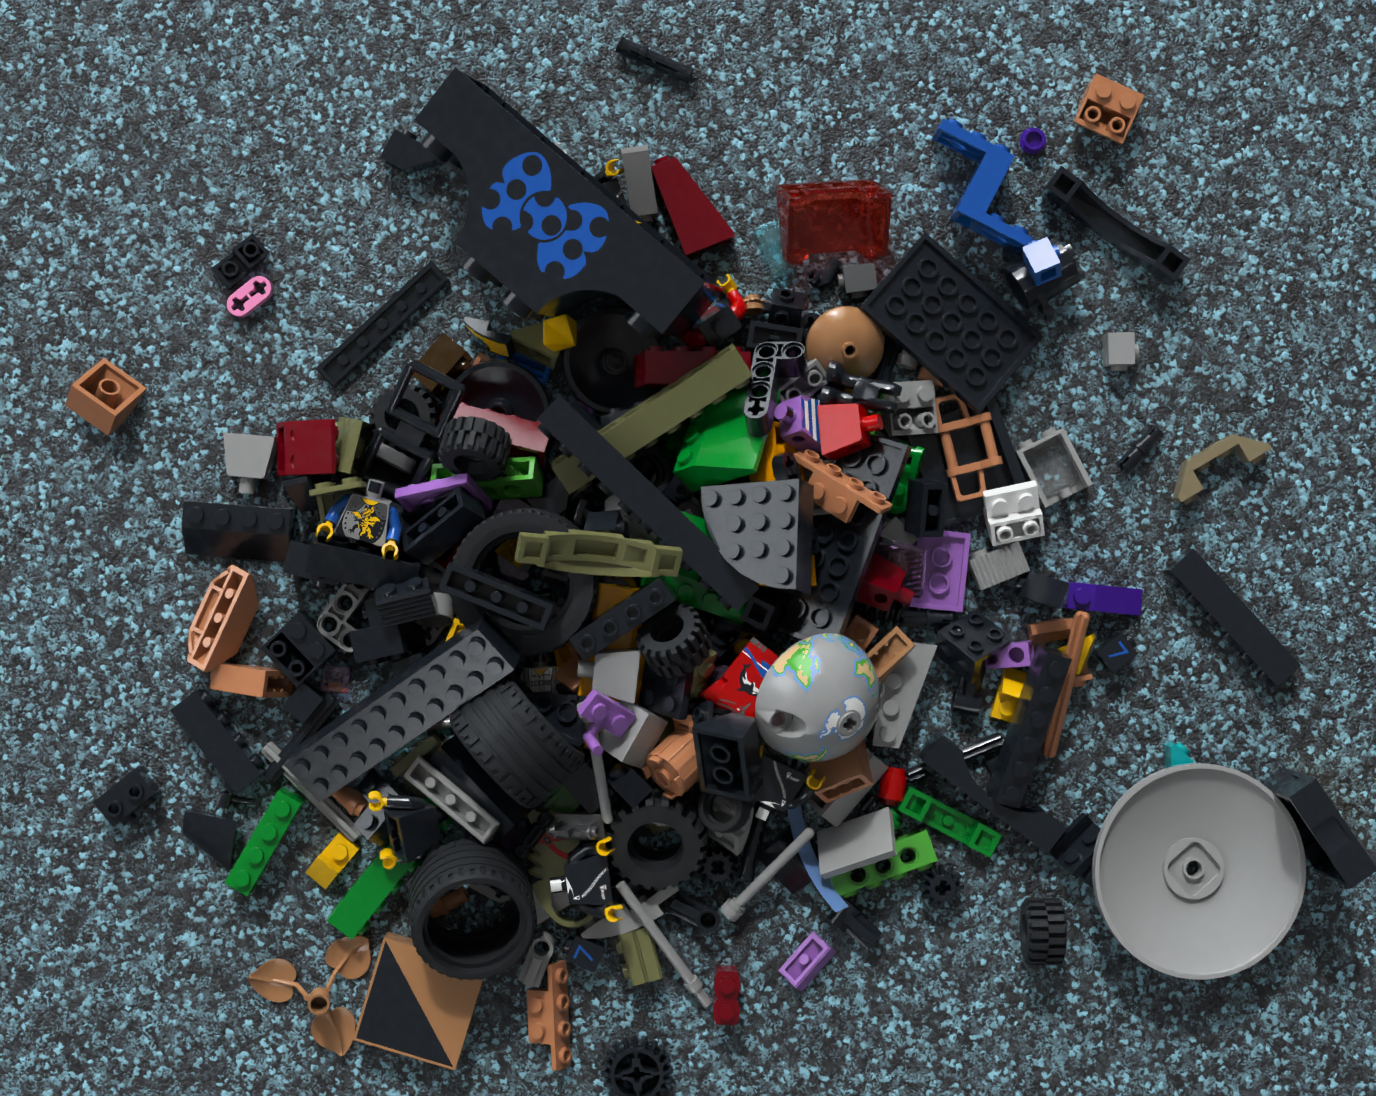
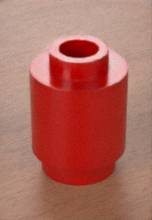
[878,766,908,806]

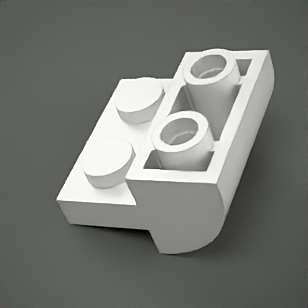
[983,480,1045,546]

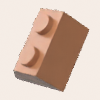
[65,358,147,436]

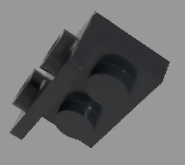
[1049,813,1101,879]

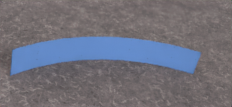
[787,805,849,912]

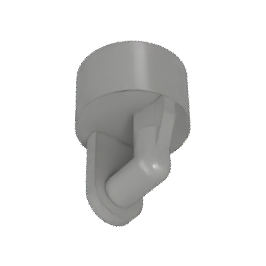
[413,566,454,627]

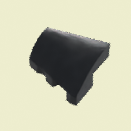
[183,808,239,869]

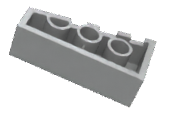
[870,638,937,748]

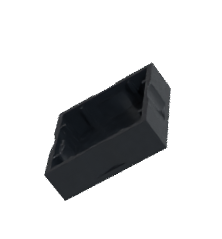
[1261,767,1376,889]

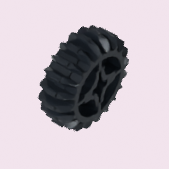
[601,1035,673,1096]

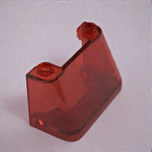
[776,180,892,265]

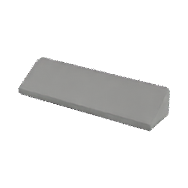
[403,755,501,844]

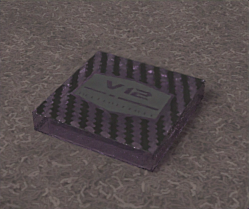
[874,536,927,599]

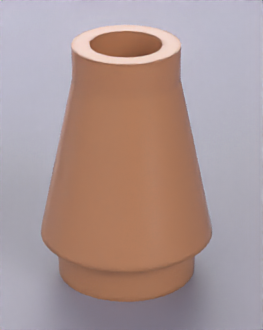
[331,785,369,817]

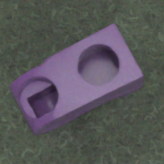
[984,640,1035,669]

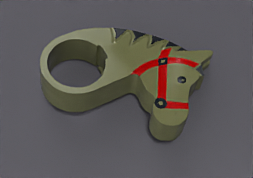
[526,805,598,927]

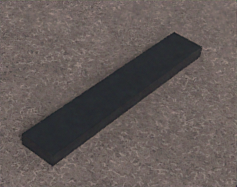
[315,261,450,388]

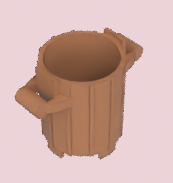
[642,714,699,800]

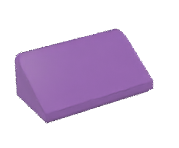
[778,931,836,991]

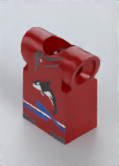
[699,637,779,728]

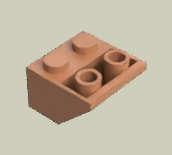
[1073,73,1145,145]

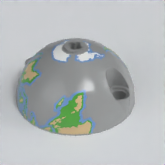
[755,633,885,762]

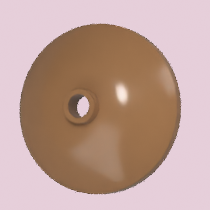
[805,306,884,378]

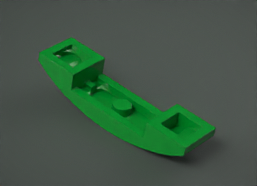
[897,786,1003,858]

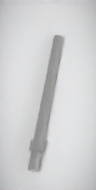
[616,881,712,1008]

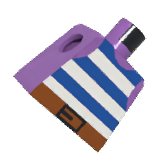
[774,396,821,453]

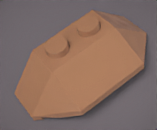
[187,565,259,672]

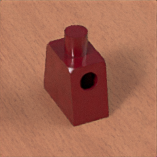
[856,552,915,611]

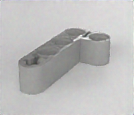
[317,583,372,652]

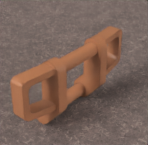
[935,394,1003,502]

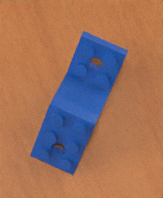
[932,119,1033,255]

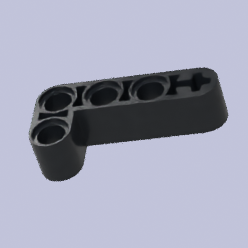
[744,341,808,437]

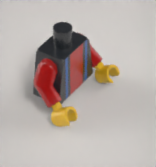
[680,274,747,349]

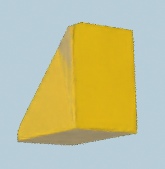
[543,314,577,352]

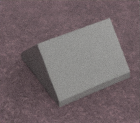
[599,700,668,769]

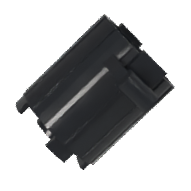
[1000,236,1085,321]

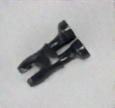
[819,360,902,414]

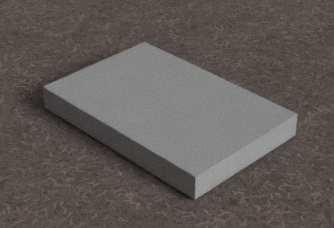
[817,807,897,880]

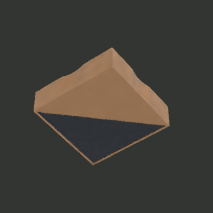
[353,932,484,1070]

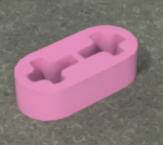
[227,276,274,318]

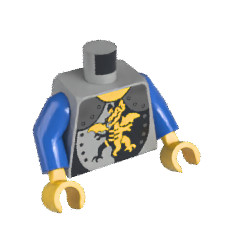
[315,479,402,560]

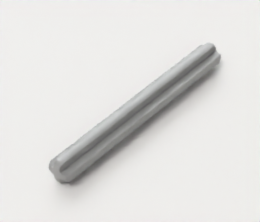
[261,741,362,842]

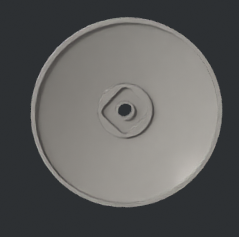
[1092,763,1306,980]

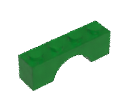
[224,787,307,896]

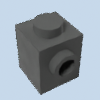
[837,263,878,300]

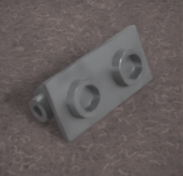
[549,813,606,840]

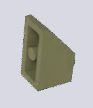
[509,323,563,370]

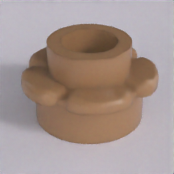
[744,294,765,316]

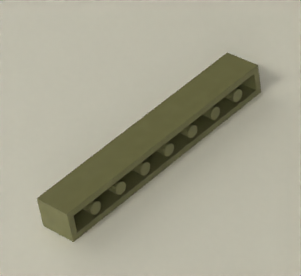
[551,344,753,494]

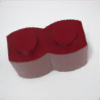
[713,965,741,1025]

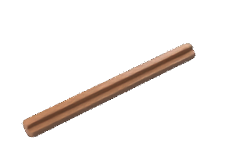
[1041,611,1090,758]

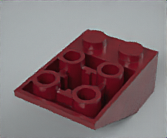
[276,419,339,476]

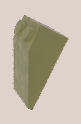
[335,417,373,476]

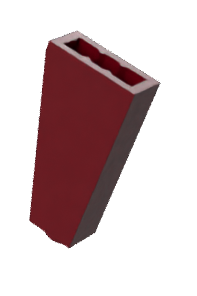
[651,156,735,258]

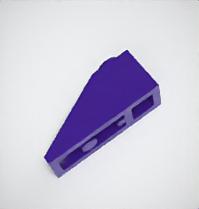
[1061,582,1143,616]

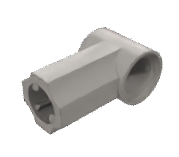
[518,931,556,988]

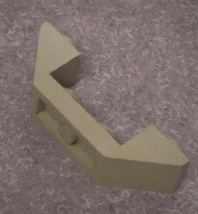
[1172,435,1272,505]

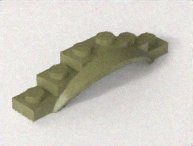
[515,529,683,577]

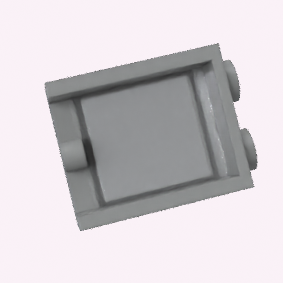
[1015,427,1093,510]

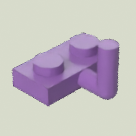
[577,689,636,756]

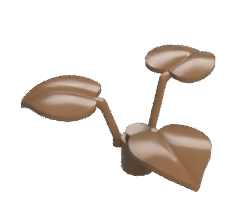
[248,935,371,1057]

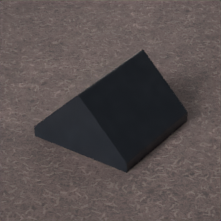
[759,824,819,895]

